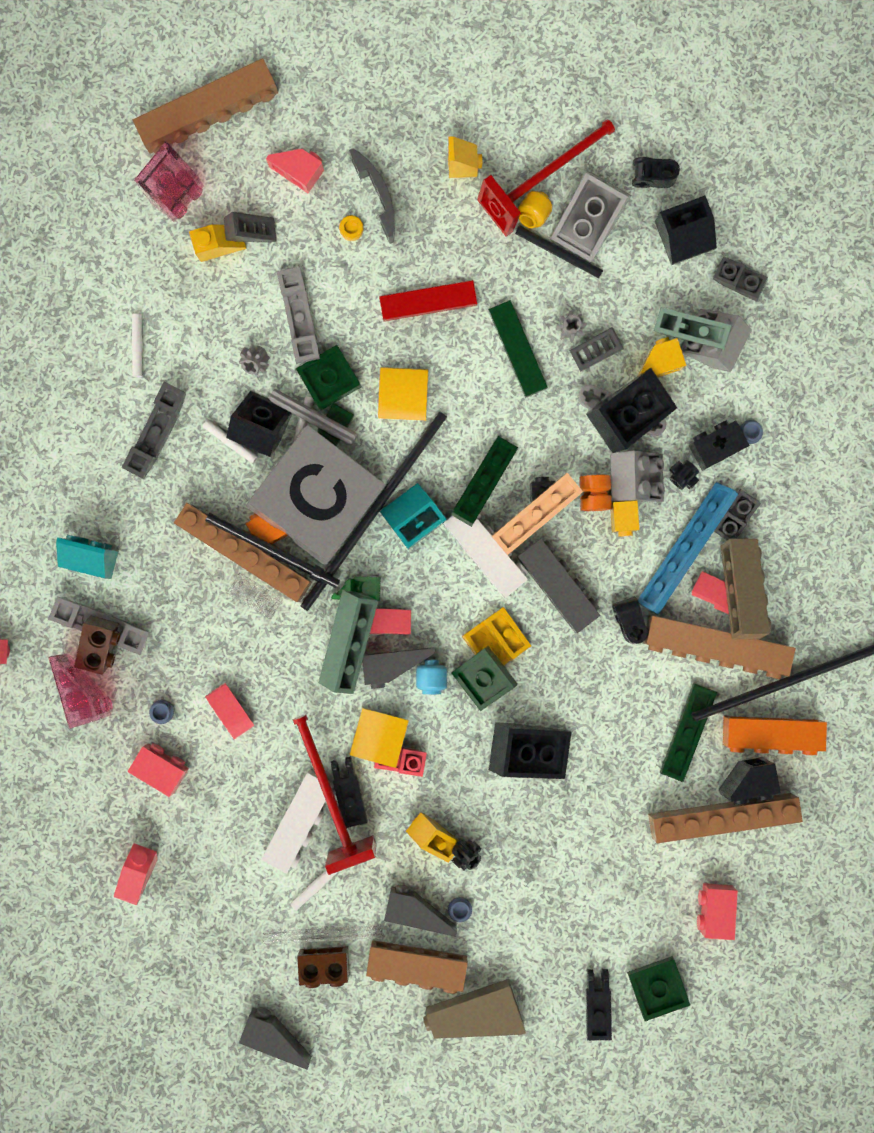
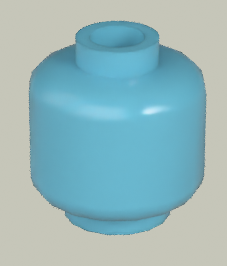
[416,660,447,695]

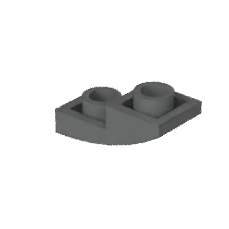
[713,256,768,302]
[714,489,761,541]

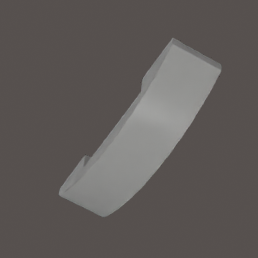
[277,266,320,364]
[48,597,150,655]

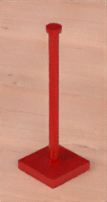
[477,119,615,237]
[293,714,377,875]

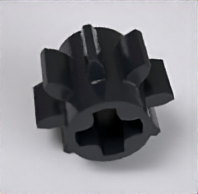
[669,460,699,490]
[451,839,482,871]

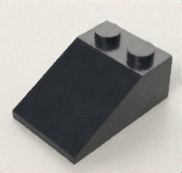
[586,368,677,453]
[489,722,572,779]

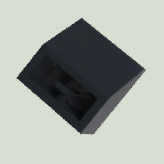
[655,195,717,266]
[719,757,781,804]

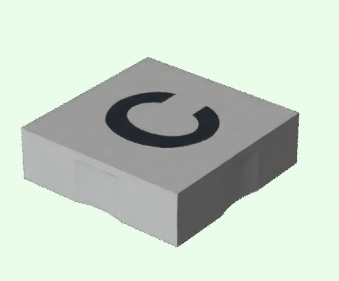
[246,425,386,565]

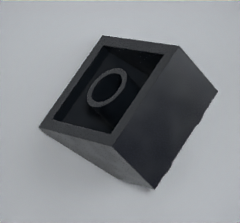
[226,391,293,457]

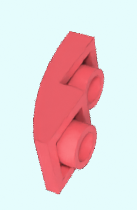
[692,571,729,614]
[370,609,411,635]
[205,683,254,739]
[373,747,427,777]

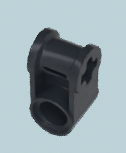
[632,157,680,188]
[612,596,648,644]

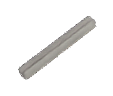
[269,389,357,445]

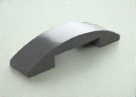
[349,148,395,244]
[121,381,186,479]

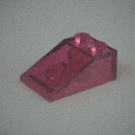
[134,141,204,222]
[48,653,113,729]

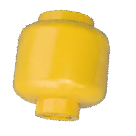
[518,191,553,228]

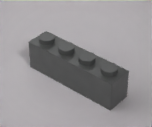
[517,539,601,633]

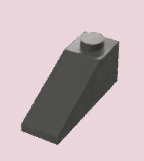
[362,647,435,689]
[384,885,457,937]
[239,1007,312,1070]

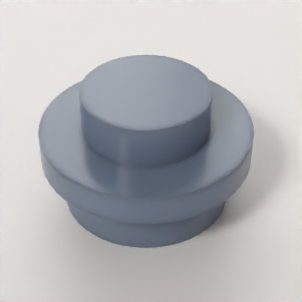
[740,420,763,444]
[149,700,174,724]
[448,897,472,922]

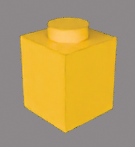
[610,501,639,537]

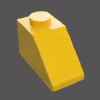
[448,136,482,178]
[189,224,247,262]
[637,337,687,378]
[406,812,460,863]

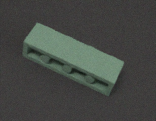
[318,590,378,694]

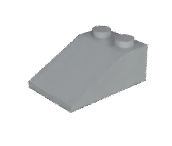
[550,172,632,262]

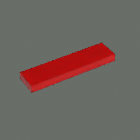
[379,280,477,322]

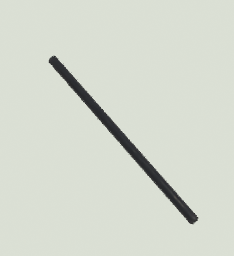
[300,412,447,611]
[691,644,874,722]

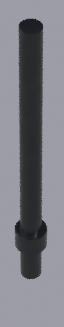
[205,512,340,588]

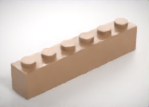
[132,58,278,154]
[174,503,312,602]
[643,615,796,679]
[648,793,803,844]

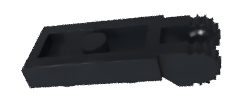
[331,756,368,828]
[586,969,612,1041]

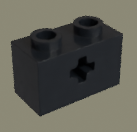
[689,420,750,471]

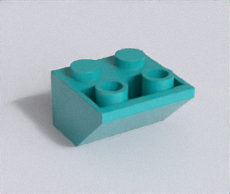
[379,483,447,550]
[56,534,119,579]

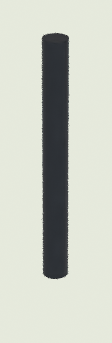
[515,225,603,279]

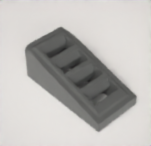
[224,212,277,243]
[569,327,624,372]

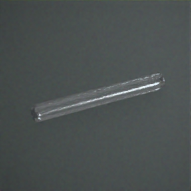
[262,924,383,945]

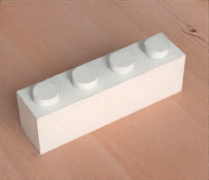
[443,514,528,598]
[261,770,336,874]

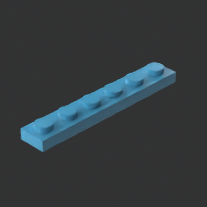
[638,482,738,615]

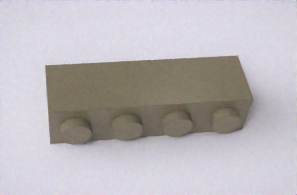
[720,539,771,640]

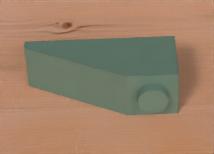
[654,307,732,350]

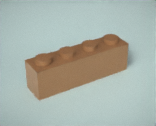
[366,940,468,994]

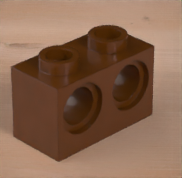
[74,615,121,675]
[297,946,350,988]

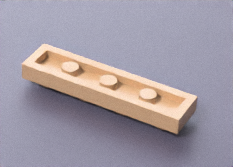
[492,473,583,555]

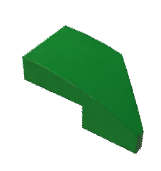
[331,576,381,601]

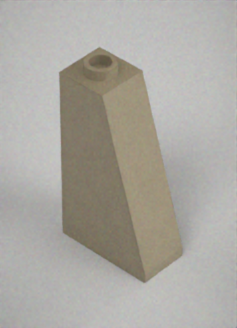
[423,979,526,1039]

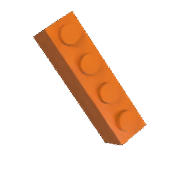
[723,716,827,755]

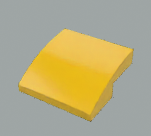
[378,367,428,421]
[462,607,531,665]
[350,708,409,768]

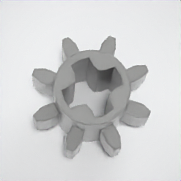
[556,311,587,343]
[239,344,270,376]

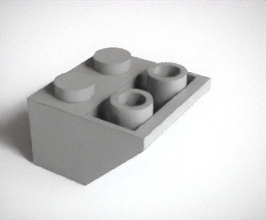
[681,309,752,372]
[611,450,665,502]

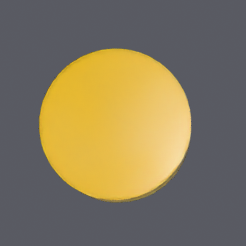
[339,215,364,241]

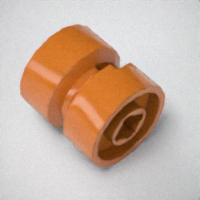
[579,475,612,511]

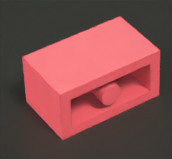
[127,743,189,797]
[697,883,738,940]

